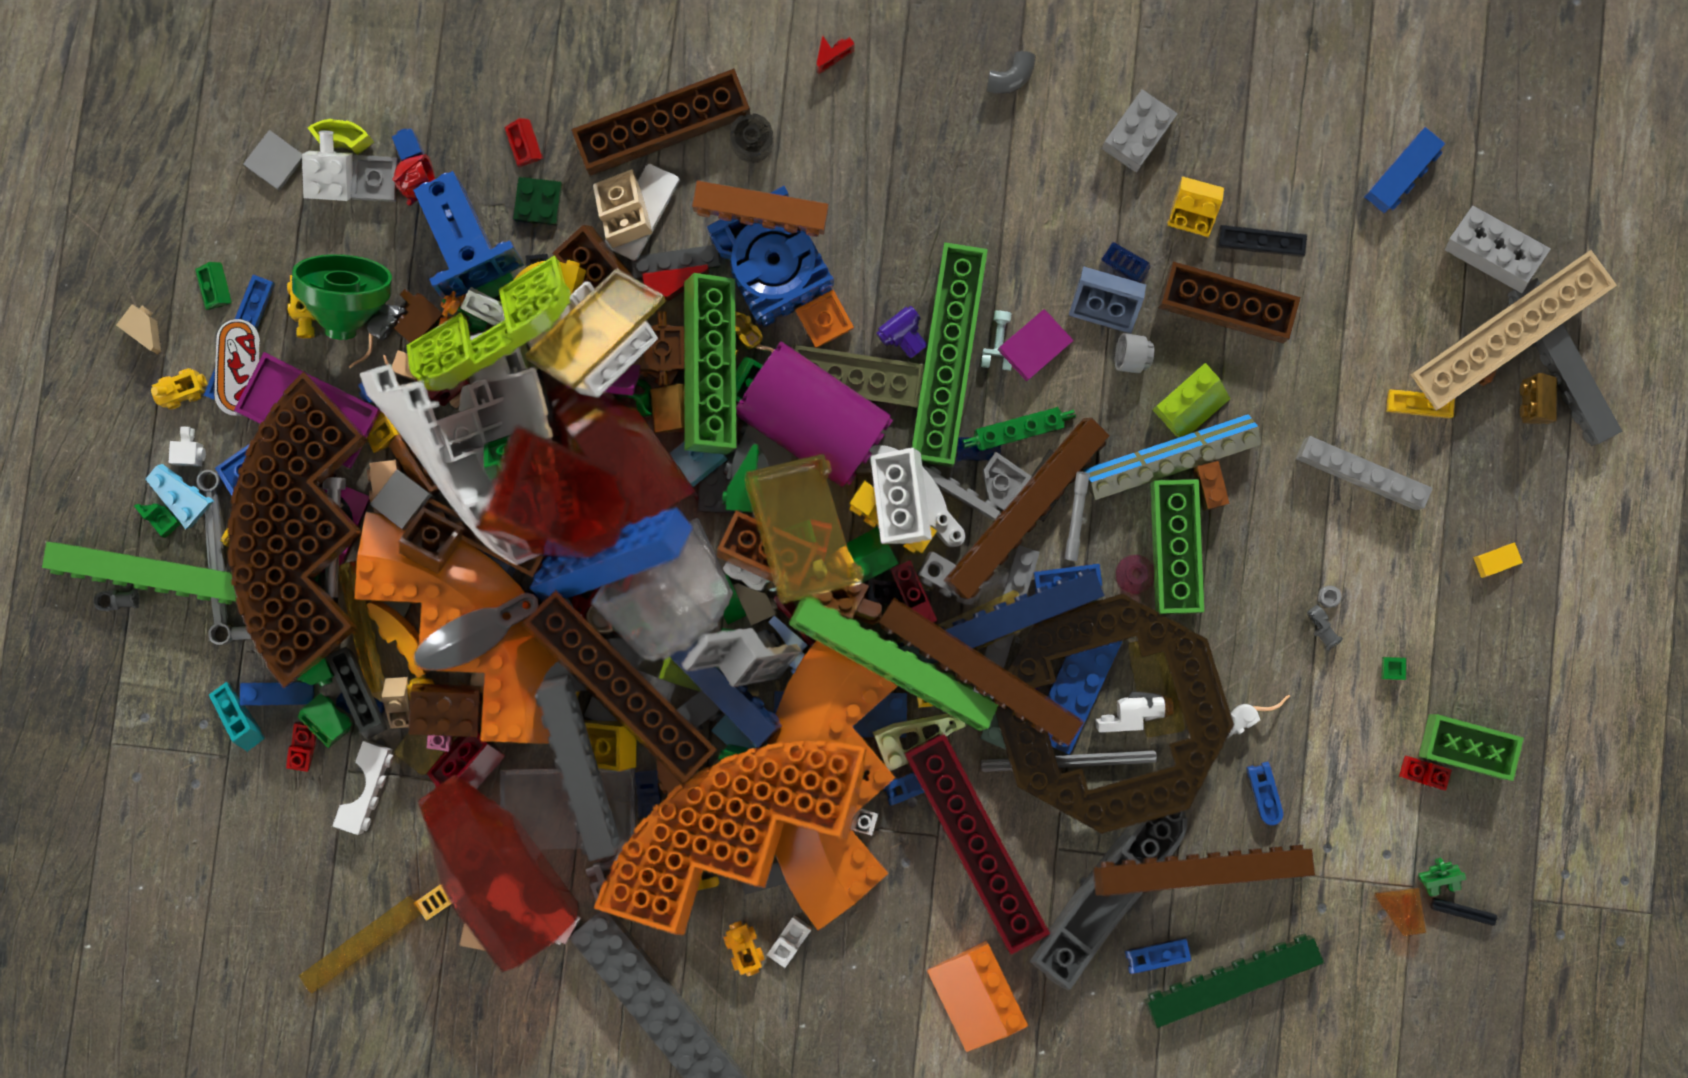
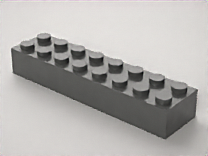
[535,673,620,861]

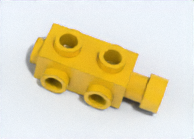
[287,275,316,339]

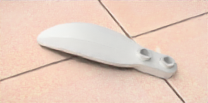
[869,445,965,547]

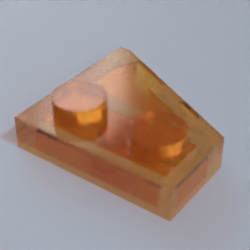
[1374,887,1426,936]

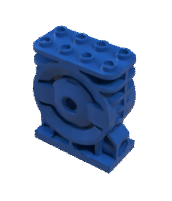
[707,186,834,327]

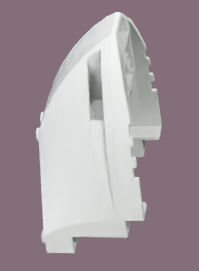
[360,332,558,565]

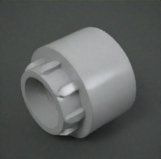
[1115,333,1154,373]

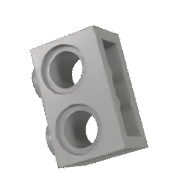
[917,552,959,598]

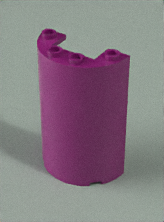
[736,341,893,487]

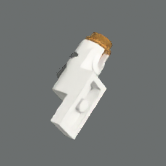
[1095,691,1174,732]

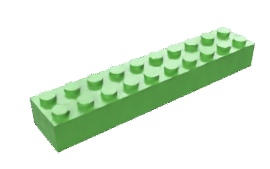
[912,242,988,467]

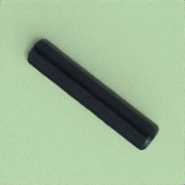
[1430,898,1497,926]

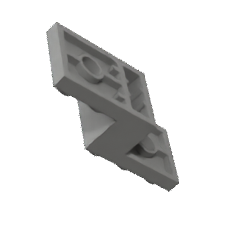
[682,628,801,687]

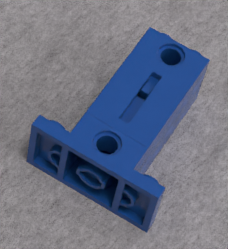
[414,171,524,299]

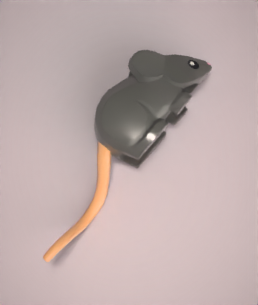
[349,304,407,368]

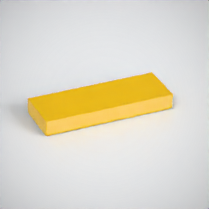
[1386,389,1455,418]

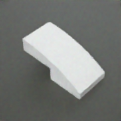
[767,915,812,968]

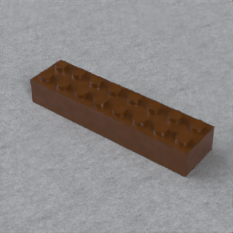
[571,69,751,176]

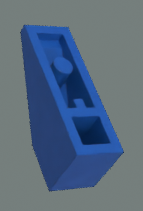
[240,682,314,705]

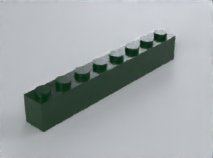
[1144,934,1324,1028]

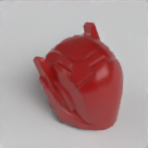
[392,154,435,206]

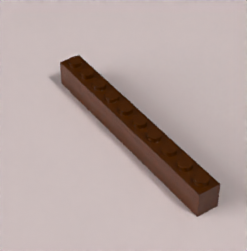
[943,417,1110,599]
[879,598,1083,746]
[1093,845,1315,895]

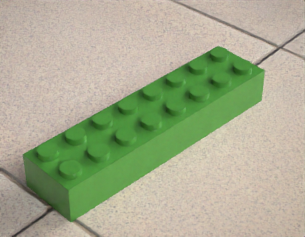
[684,273,736,455]

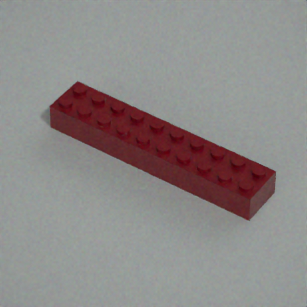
[904,732,1051,955]

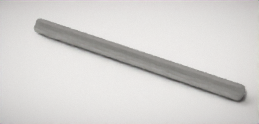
[980,751,1157,772]

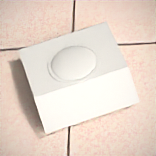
[527,282,658,397]

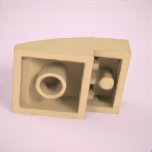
[593,169,652,248]

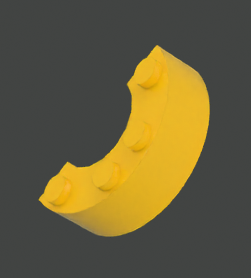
[849,481,937,554]

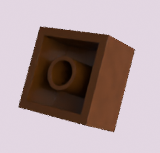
[399,507,462,574]

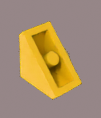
[367,411,400,453]

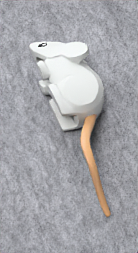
[1227,695,1290,739]

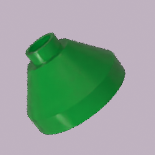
[292,254,392,340]

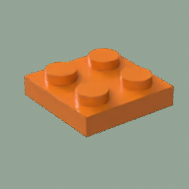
[795,290,854,348]

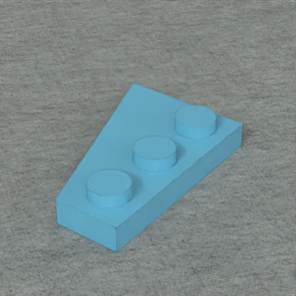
[145,464,214,529]

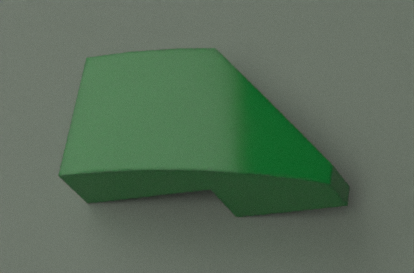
[134,504,181,538]

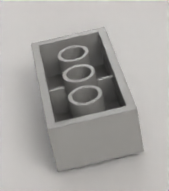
[1445,206,1551,293]

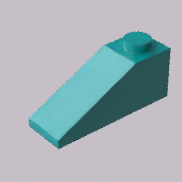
[209,682,265,752]

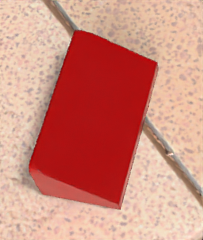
[504,118,542,167]

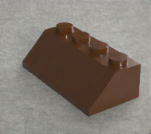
[552,225,645,314]

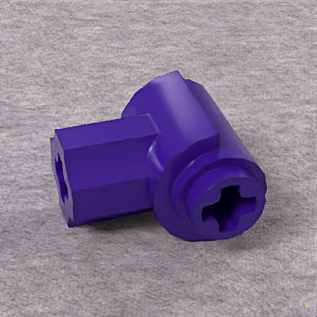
[876,306,928,359]

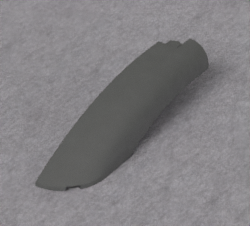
[1030,811,1187,990]

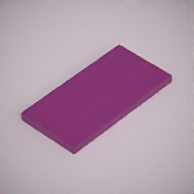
[234,352,381,469]

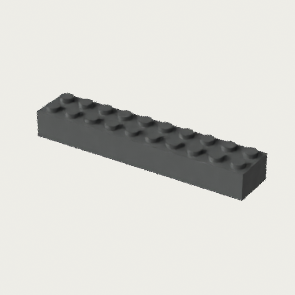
[569,910,748,1078]

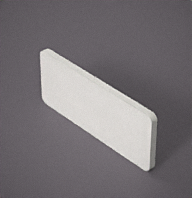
[605,164,680,261]

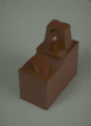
[394,289,445,343]

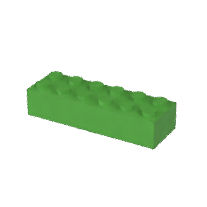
[1150,479,1204,614]

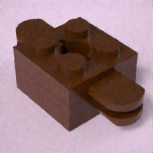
[798,571,882,625]

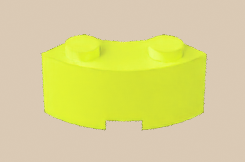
[308,119,374,155]

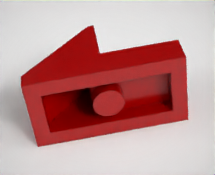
[816,35,855,74]

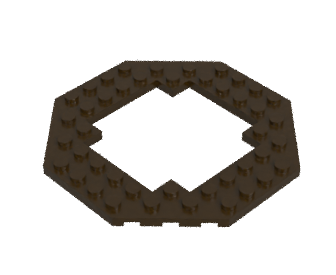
[992,594,1234,834]

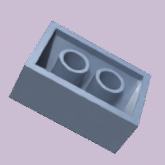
[1069,266,1146,333]

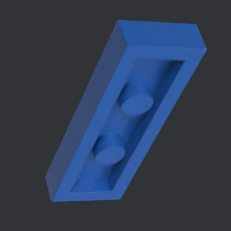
[1033,564,1102,589]

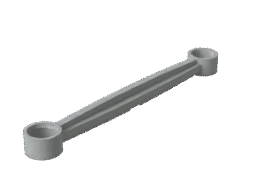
[197,470,233,645]

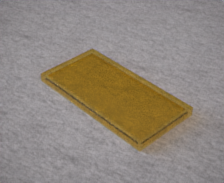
[525,269,666,389]

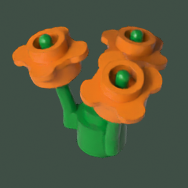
[438,291,488,334]

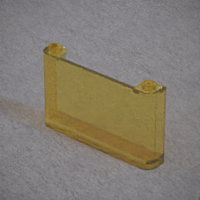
[745,454,863,604]

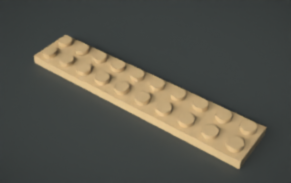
[1410,250,1617,410]

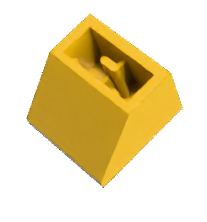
[1167,176,1224,237]

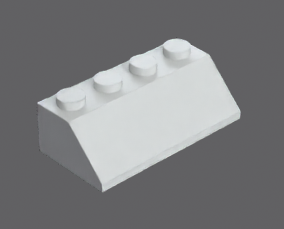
[871,448,932,544]

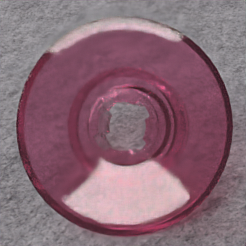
[1116,554,1154,594]

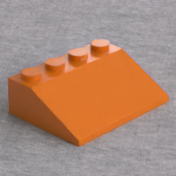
[927,941,1028,1052]

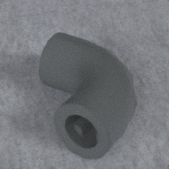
[986,51,1036,94]

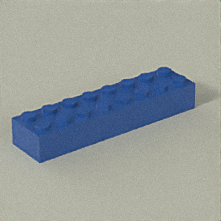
[530,508,693,602]

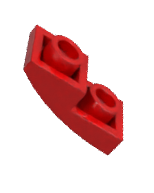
[286,721,317,772]
[1399,756,1452,791]

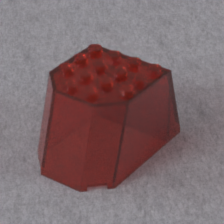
[475,426,630,558]

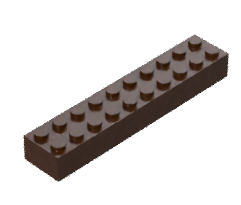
[522,591,717,783]

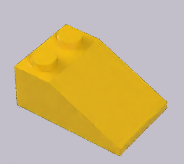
[584,720,636,771]

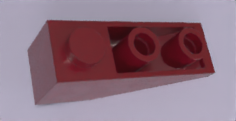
[890,560,937,624]

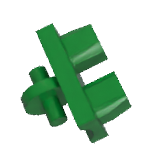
[1418,857,1466,897]

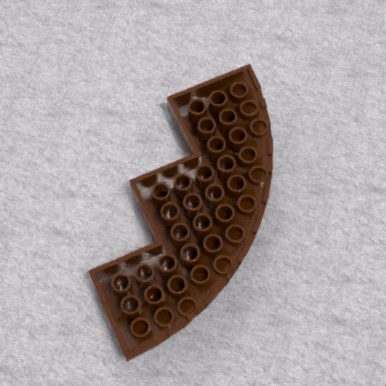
[228,372,369,688]

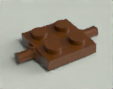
[640,311,685,386]

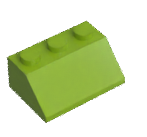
[1153,363,1230,438]

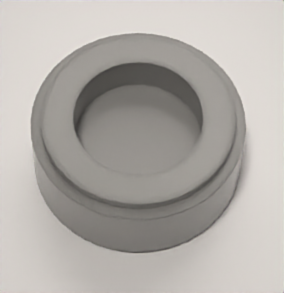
[1318,586,1342,608]

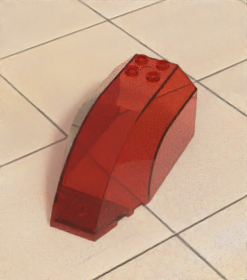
[547,381,699,531]
[418,774,578,972]

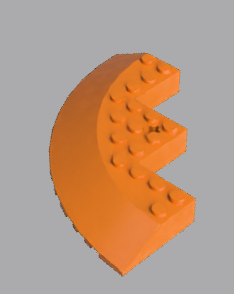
[355,512,558,744]
[768,640,898,931]
[594,741,867,935]

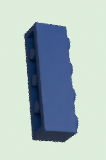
[1364,127,1445,213]

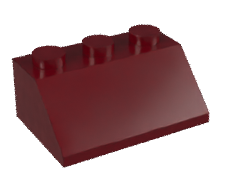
[426,731,505,807]

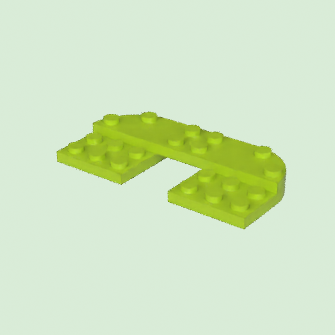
[406,255,570,391]

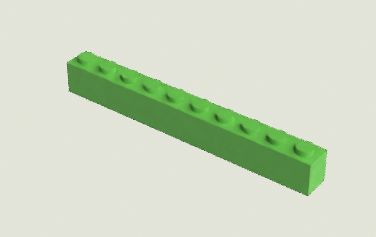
[42,542,237,604]
[789,597,998,731]

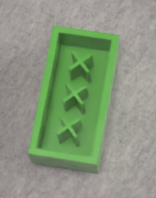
[1418,714,1524,781]

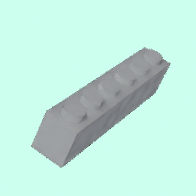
[1296,436,1432,511]

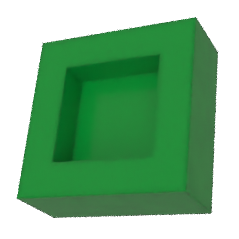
[1381,657,1406,680]

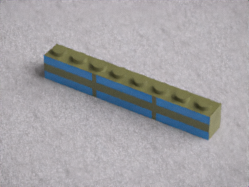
[1083,414,1261,500]

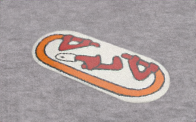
[214,319,260,416]

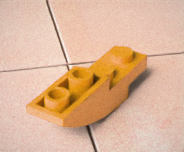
[366,601,431,678]

